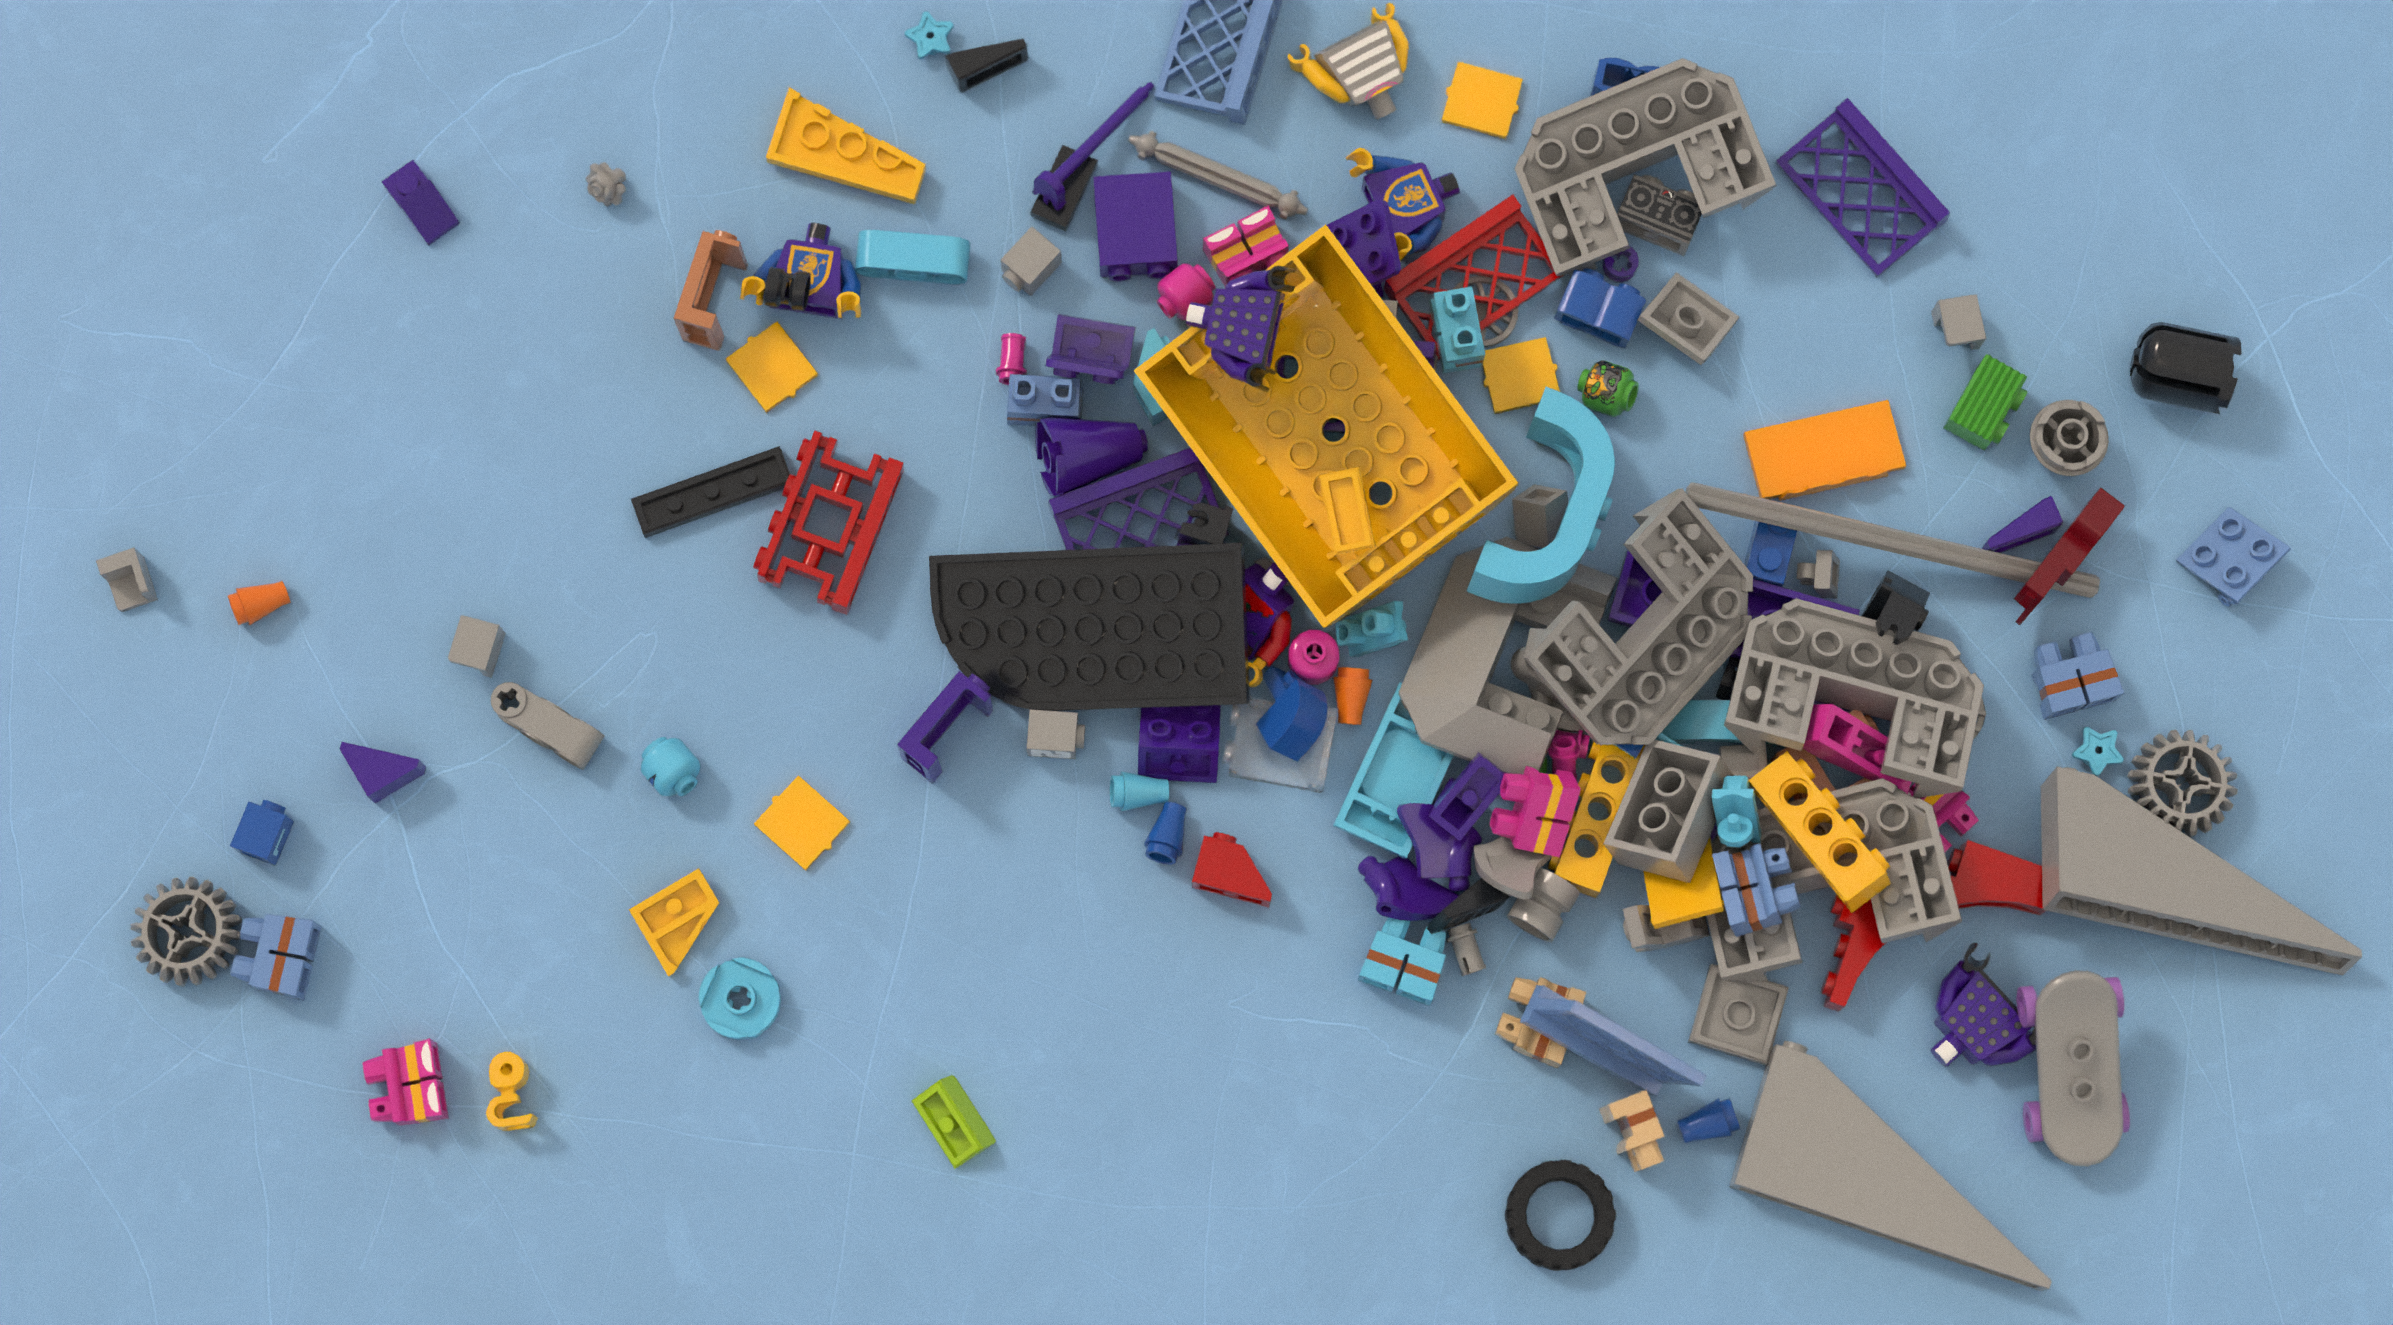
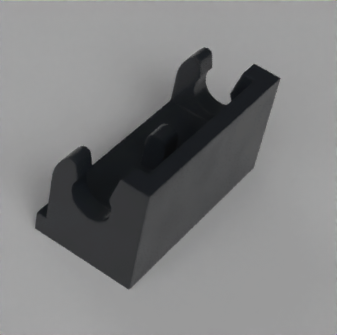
[1175,503,1234,545]

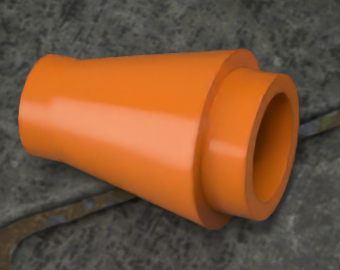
[227,581,291,626]
[1333,667,1373,725]

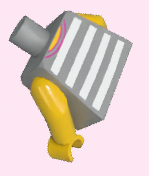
[1287,3,1409,119]

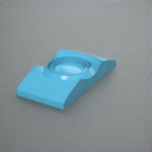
[1333,682,1454,859]

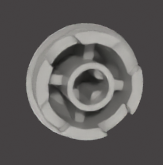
[2030,400,2109,476]

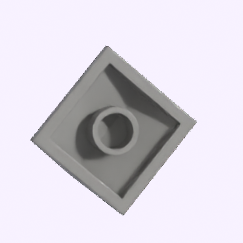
[1638,272,1739,365]

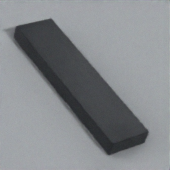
[631,446,790,538]

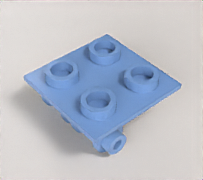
[2176,507,2291,607]

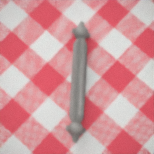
[1128,131,1308,219]

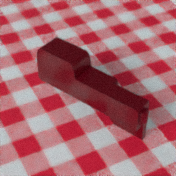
[2014,487,2125,625]

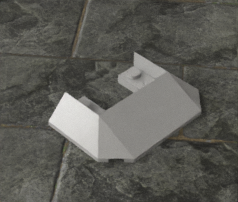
[1514,58,1776,276]
[1524,489,1753,745]
[1398,537,1618,774]
[1724,598,1984,798]
[1707,778,1962,981]

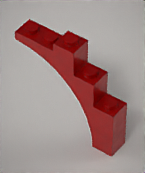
[1821,840,2046,1012]

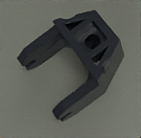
[1862,570,1930,645]

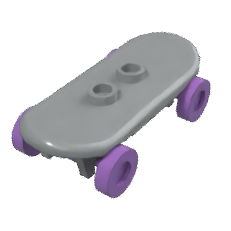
[2017,971,2130,1167]

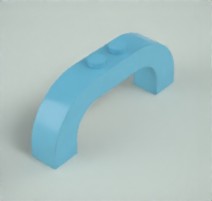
[1466,387,1615,604]

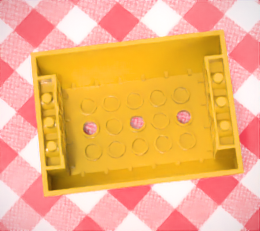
[1134,224,1518,628]

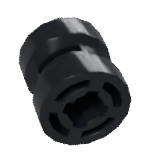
[764,267,811,311]

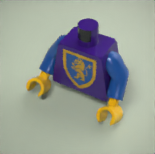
[1345,148,1460,261]
[740,223,862,319]

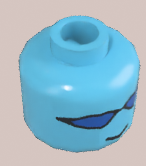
[641,737,701,796]

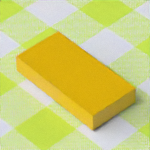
[1319,467,1376,555]

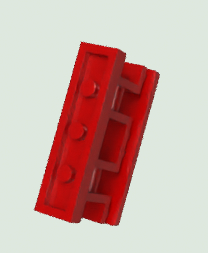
[753,430,904,615]

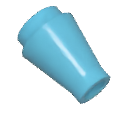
[1109,771,1169,811]

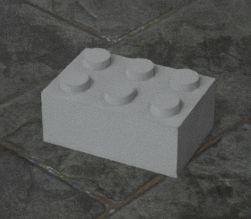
[1603,740,1734,883]

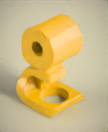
[486,1052,538,1131]

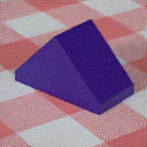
[340,741,426,803]

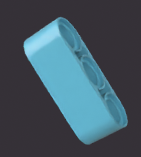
[855,230,971,284]

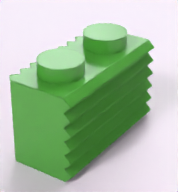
[1943,354,2028,451]

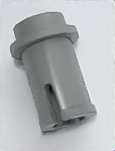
[1446,922,1486,976]

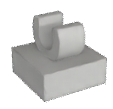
[1797,550,1840,598]

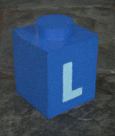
[230,799,294,866]

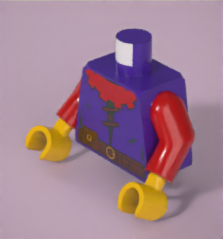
[1245,563,1294,688]

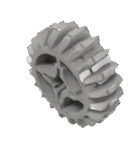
[2127,730,2238,837]
[130,877,242,986]

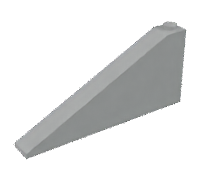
[2040,767,2362,975]
[1729,1041,2052,1291]

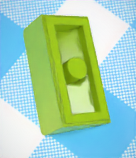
[912,1075,996,1169]

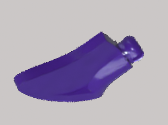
[1397,803,1482,891]
[1358,856,1459,921]

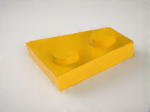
[629,868,720,976]

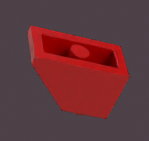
[1192,832,1272,908]

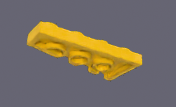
[766,87,926,205]

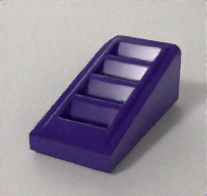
[1981,496,2063,553]

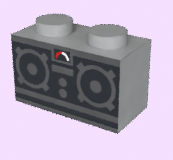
[1617,174,1702,256]

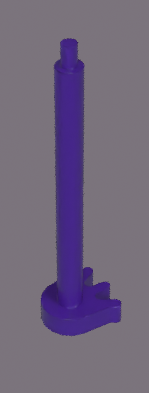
[1032,82,1154,211]

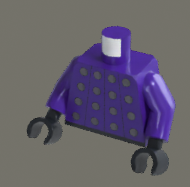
[1186,265,1295,392]
[1930,943,2036,1067]

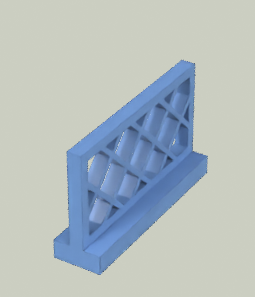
[1154,0,1283,125]
[1520,985,1707,1096]

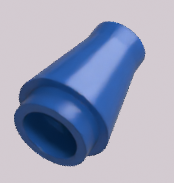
[1144,802,1187,865]
[1677,1098,1741,1143]

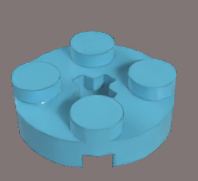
[699,958,781,1040]

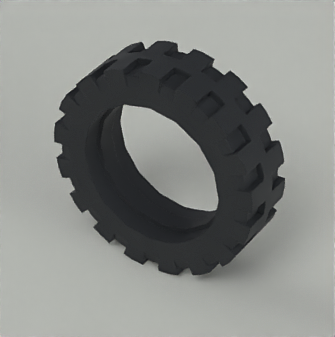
[1505,1160,1616,1271]

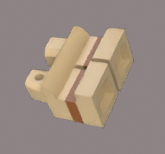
[1495,977,1587,1068]
[1599,1090,1664,1172]

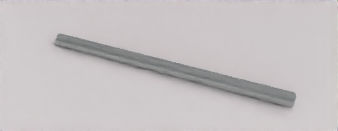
[1685,482,2100,598]

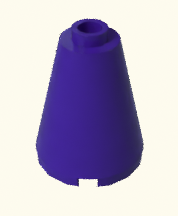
[1035,417,1148,496]

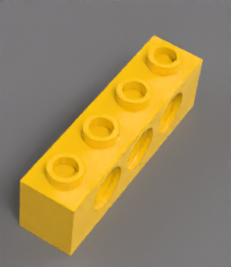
[1548,741,1646,898]
[1749,751,1891,913]

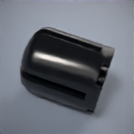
[2130,322,2242,414]

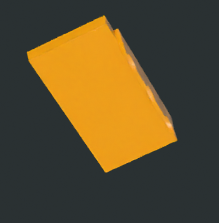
[1743,400,1906,501]

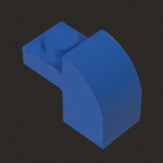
[1256,665,1328,762]

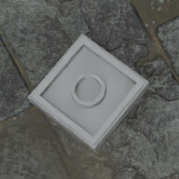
[1688,964,1789,1066]

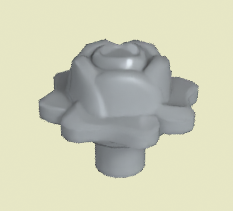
[586,162,626,206]

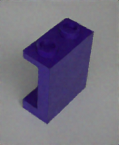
[1093,171,1178,282]
[897,671,993,784]

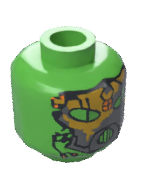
[1577,360,1639,417]

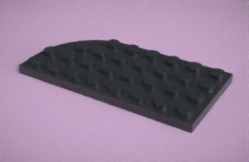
[929,543,1250,711]

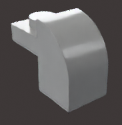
[1623,905,1710,952]

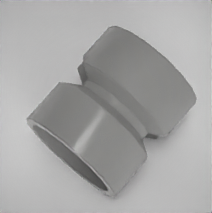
[1507,868,1580,942]

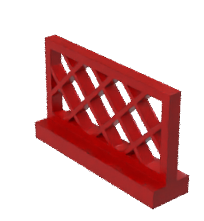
[1383,194,1564,361]

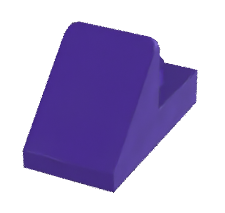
[381,160,460,246]
[1428,752,1506,841]

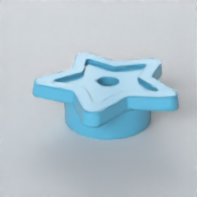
[904,11,954,59]
[2072,727,2124,777]

